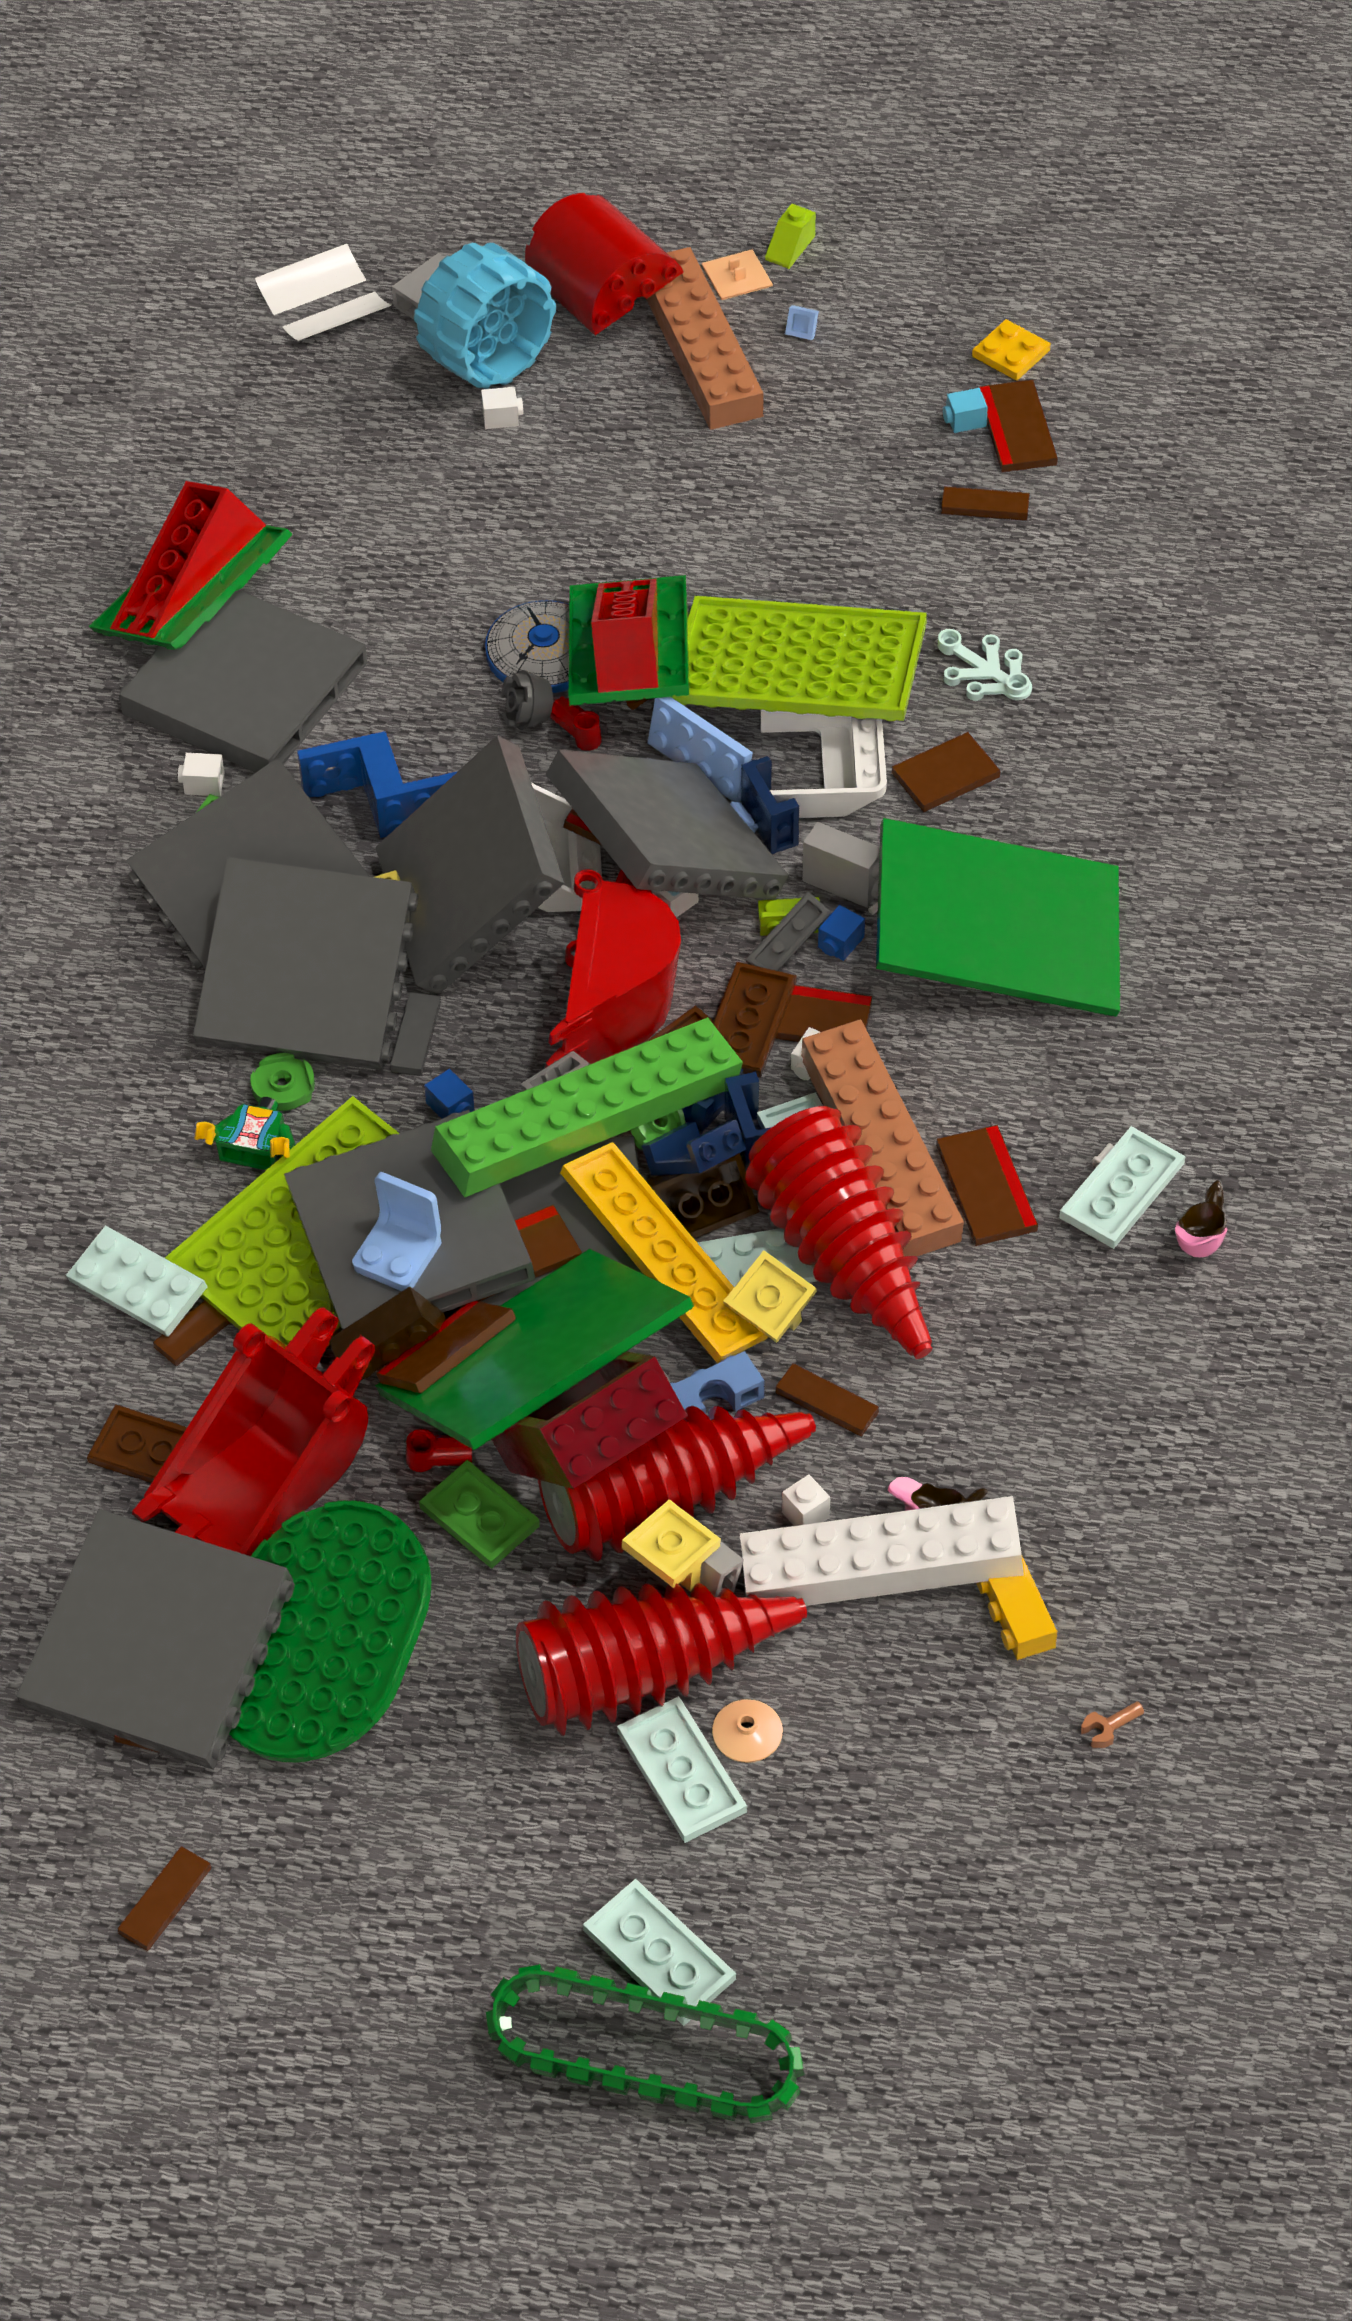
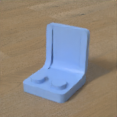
[352,1172,442,1291]

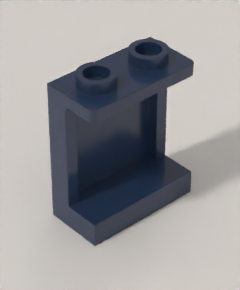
[741,756,799,854]
[724,1072,771,1171]
[642,1120,746,1176]

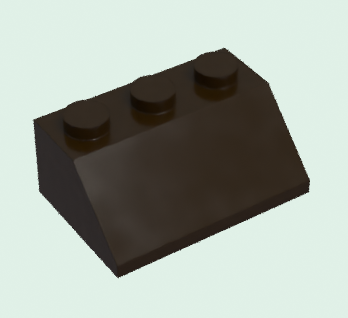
[646,1153,759,1238]
[330,1286,446,1380]

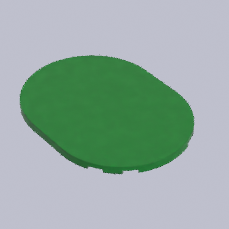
[229,1501,431,1763]

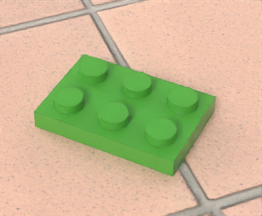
[419,1460,540,1569]

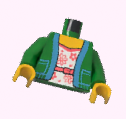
[194,1097,296,1170]

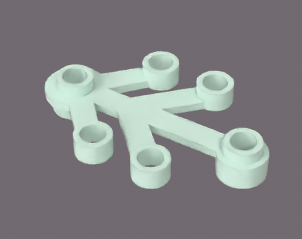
[938,629,1032,701]

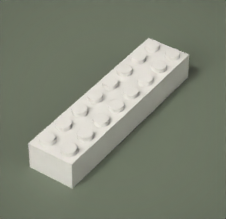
[740,1496,1024,1606]

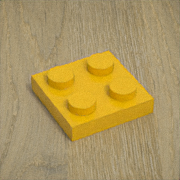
[972,319,1051,381]

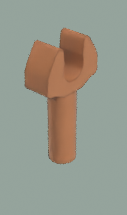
[1081,1701,1144,1748]

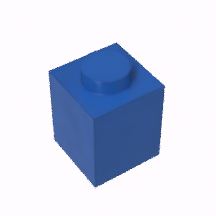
[818,905,865,961]
[424,1069,475,1119]

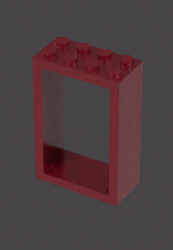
[491,1351,688,1489]

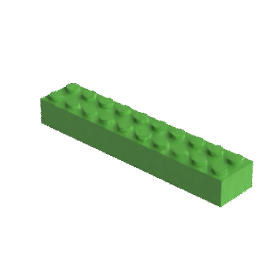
[431,1018,743,1197]

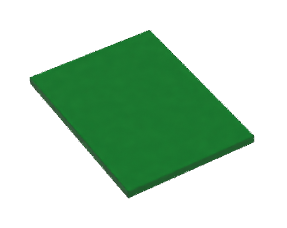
[876,818,1120,1017]
[375,1249,694,1450]

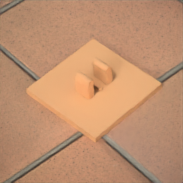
[702,249,773,300]

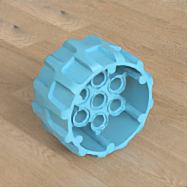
[414,243,556,389]

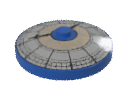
[485,600,569,693]

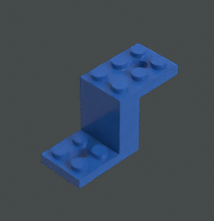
[297,731,458,838]

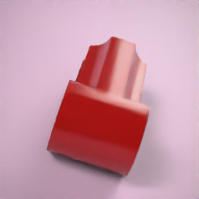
[550,696,602,751]
[406,1429,472,1472]

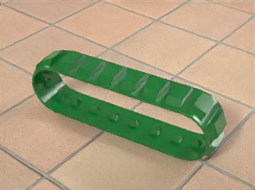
[486,1965,805,2123]

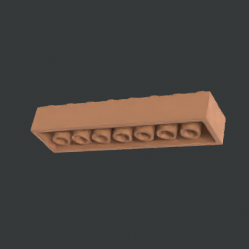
[646,247,763,430]
[801,1019,964,1257]

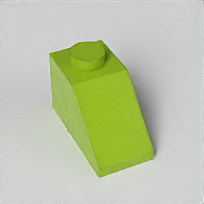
[765,204,816,269]

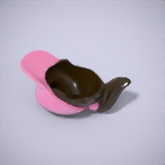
[1175,1180,1228,1257]
[888,1477,988,1511]

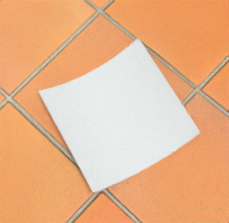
[255,244,391,341]

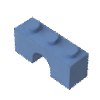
[670,1351,764,1414]

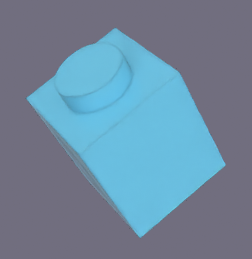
[943,388,988,433]

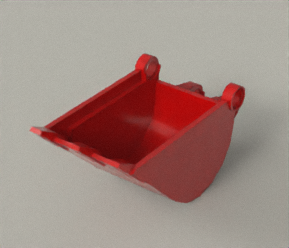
[545,869,681,1068]
[132,1307,375,1556]

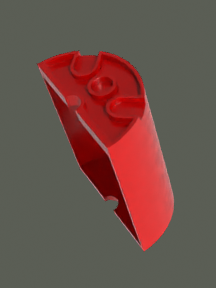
[525,193,684,336]

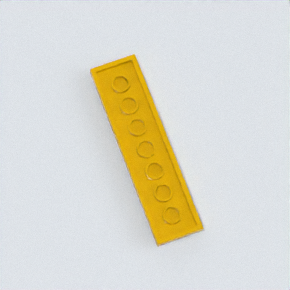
[560,1142,768,1364]

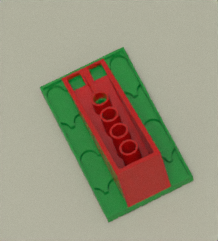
[88,481,293,650]
[568,575,689,706]

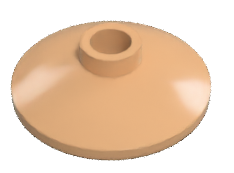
[712,1699,783,1763]

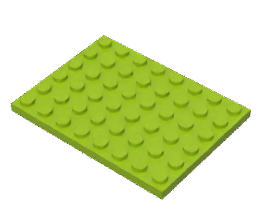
[672,596,927,721]
[165,1096,400,1347]

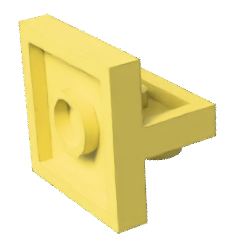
[723,1250,817,1343]
[622,1500,721,1591]

